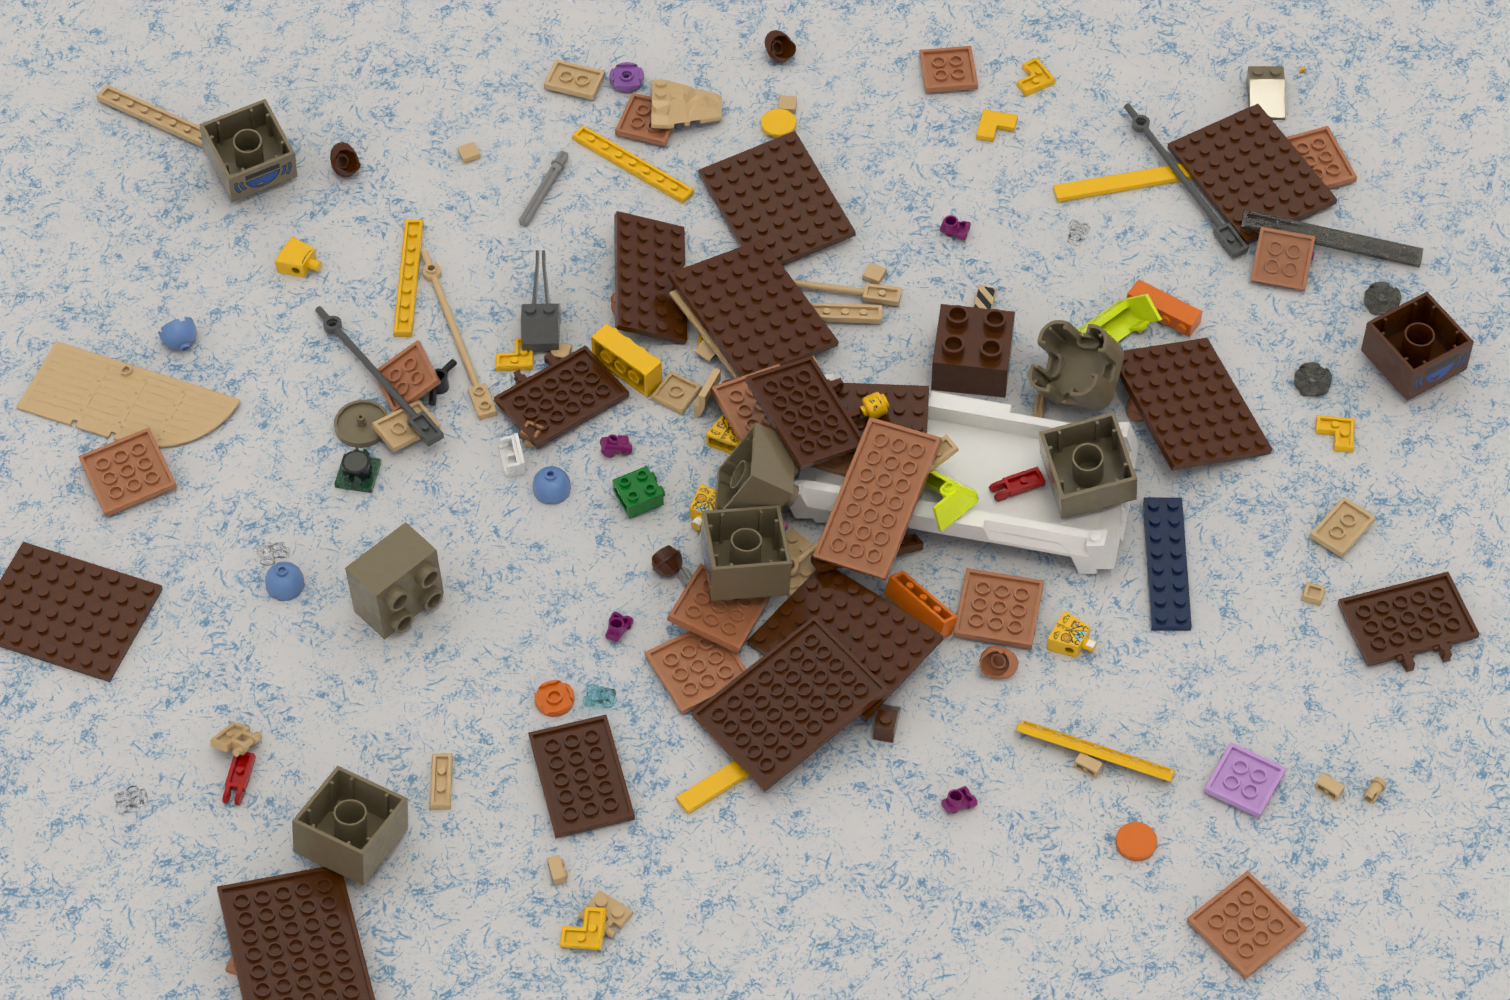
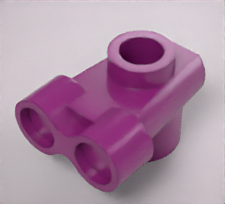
[940,215,971,241]
[600,434,632,457]
[605,612,634,642]
[941,786,978,814]

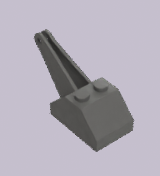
[521,250,561,352]

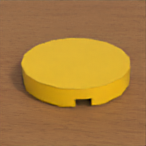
[761,109,796,139]

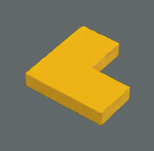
[1016,58,1056,97]
[976,109,1018,142]
[496,338,533,372]
[1315,415,1355,453]
[560,907,607,951]

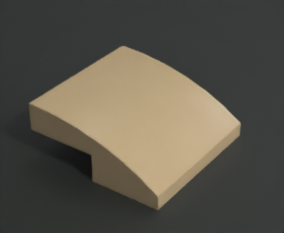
[693,368,721,418]

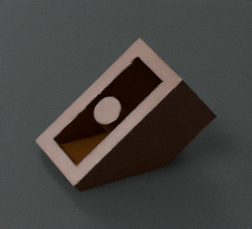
[874,704,901,743]

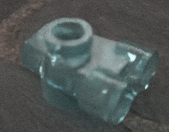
[583,684,617,708]

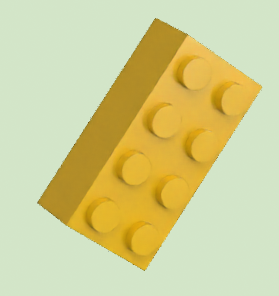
[591,323,662,398]

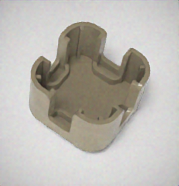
[1028,320,1124,411]

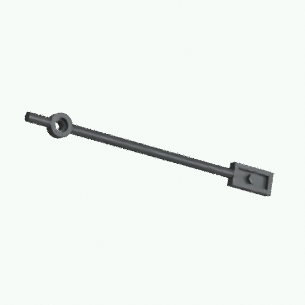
[1124,103,1249,259]
[315,306,444,447]

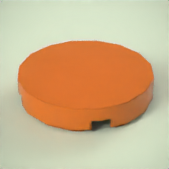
[535,680,575,717]
[1116,822,1157,861]

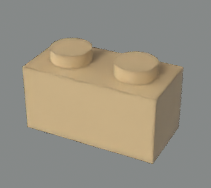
[1074,752,1103,779]
[1315,773,1345,801]
[547,855,568,886]

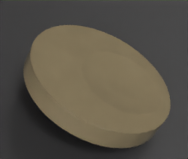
[334,400,388,448]

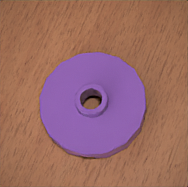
[609,62,644,92]

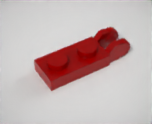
[989,466,1046,502]
[222,752,256,805]

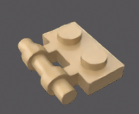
[210,722,262,757]
[578,890,633,938]

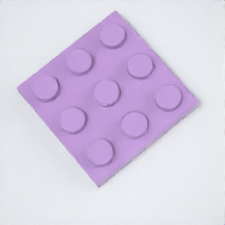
[1204,742,1286,818]

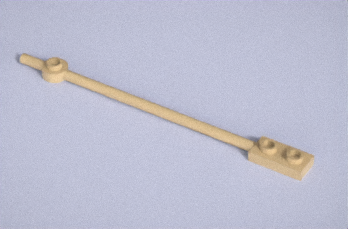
[421,250,497,421]
[684,265,902,306]
[790,434,959,577]

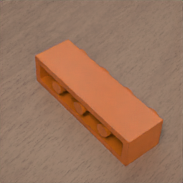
[1127,279,1203,337]
[884,570,957,638]

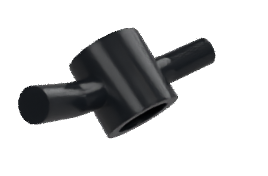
[428,359,457,406]

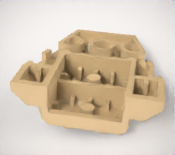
[651,79,722,129]

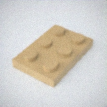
[544,59,605,100]
[372,400,440,453]
[1310,497,1376,558]

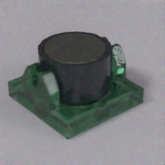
[334,448,381,493]

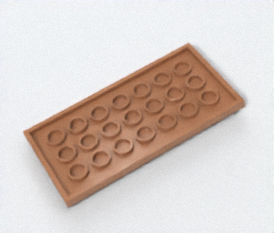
[813,417,942,581]

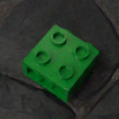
[612,466,665,519]

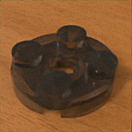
[1363,282,1402,315]
[1294,362,1332,397]

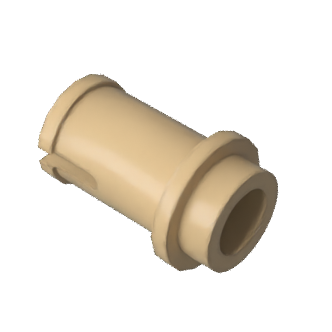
[1363,777,1386,804]

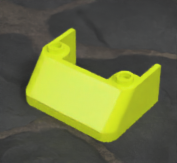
[1077,294,1162,342]
[924,469,979,532]

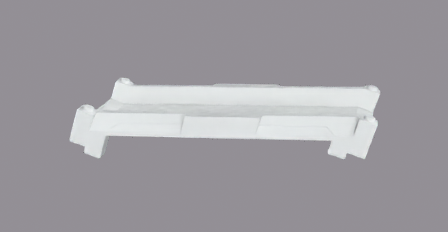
[789,374,1139,574]

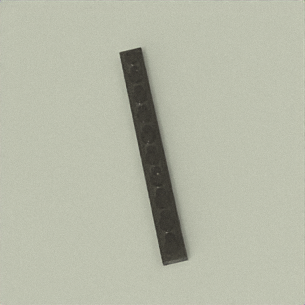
[1240,209,1424,267]

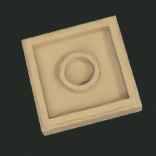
[650,371,702,415]

